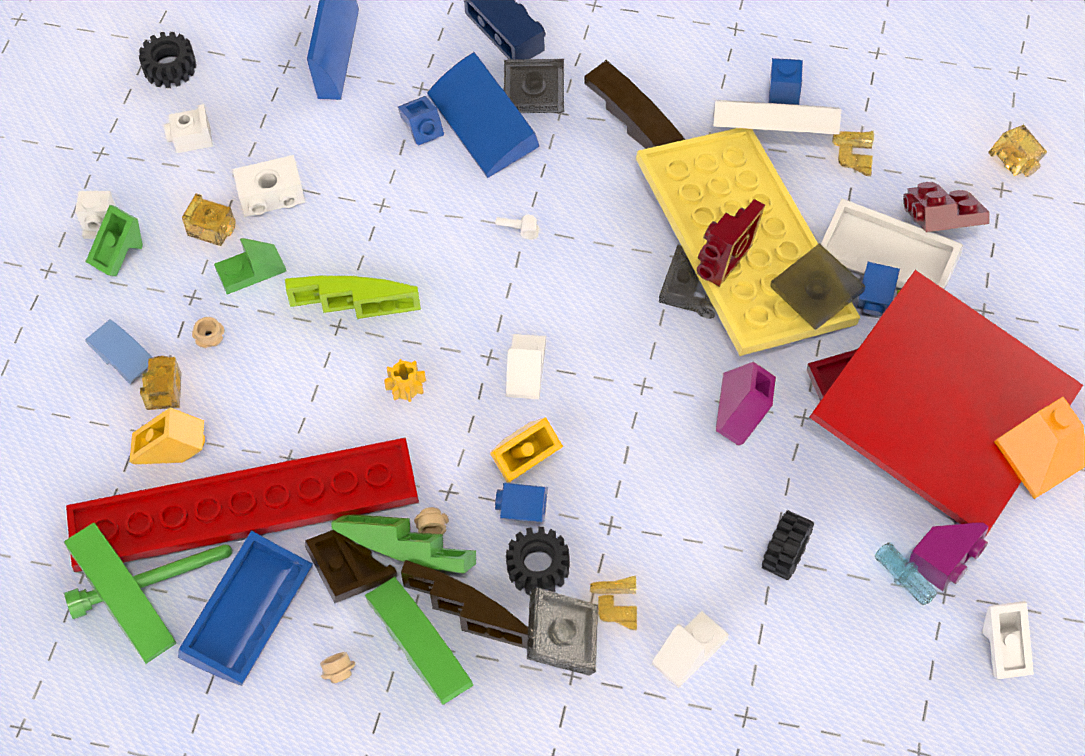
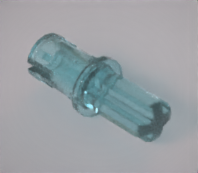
[875,542,937,605]

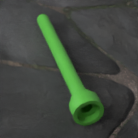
[64,544,232,619]

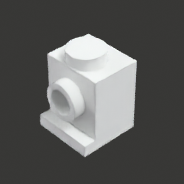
[164,104,213,153]
[75,191,116,239]

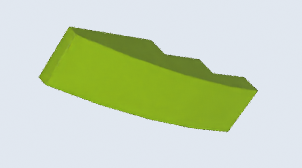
[285,275,421,319]

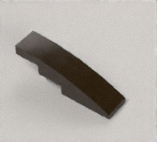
[584,60,686,149]
[401,560,532,650]

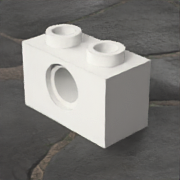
[232,155,305,217]

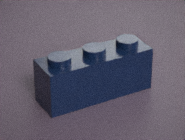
[464,0,546,67]

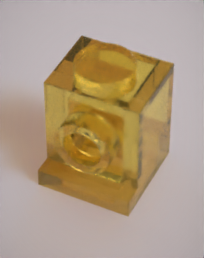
[988,124,1047,177]
[182,193,236,246]
[140,356,182,410]

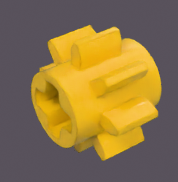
[384,359,426,402]

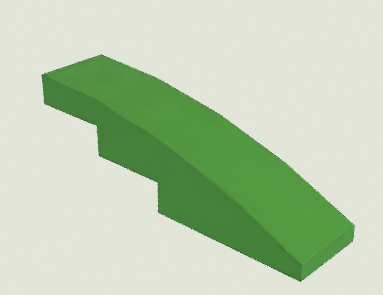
[331,515,476,573]
[64,523,176,664]
[365,577,474,705]

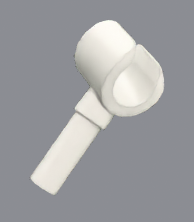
[496,214,539,240]

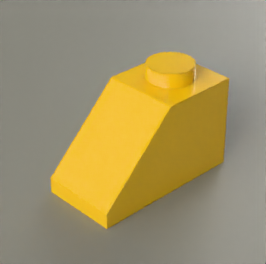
[129,407,205,465]
[490,417,563,483]

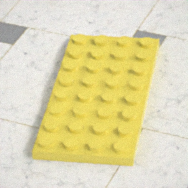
[636,128,860,356]

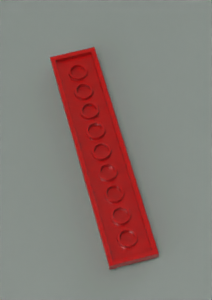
[66,437,419,572]

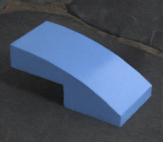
[85,319,156,385]

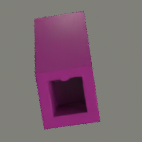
[716,361,776,446]
[907,522,989,591]

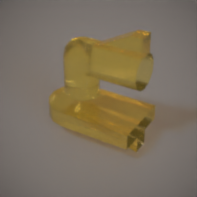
[832,131,875,176]
[590,575,637,630]

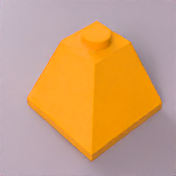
[994,397,1085,499]

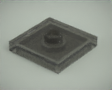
[504,59,564,113]
[770,243,865,330]
[527,587,598,676]

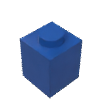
[768,58,803,105]
[857,261,900,316]
[495,483,548,522]

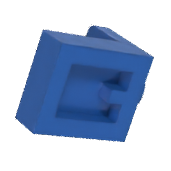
[398,96,444,145]

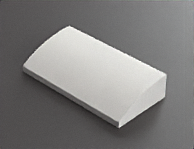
[713,100,841,134]
[820,198,963,290]

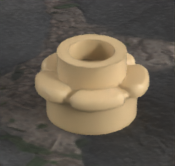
[192,317,225,348]
[414,507,449,534]
[320,652,355,683]

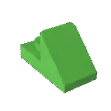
[85,205,143,277]
[214,238,287,295]

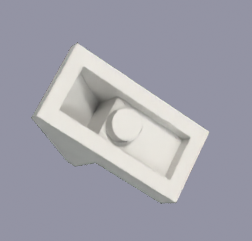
[506,334,546,399]
[982,601,1034,679]
[652,611,729,688]

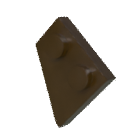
[305,530,397,604]

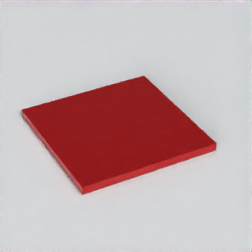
[809,269,1083,537]

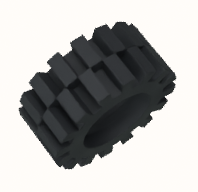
[138,32,197,88]
[761,510,814,580]
[506,526,570,596]

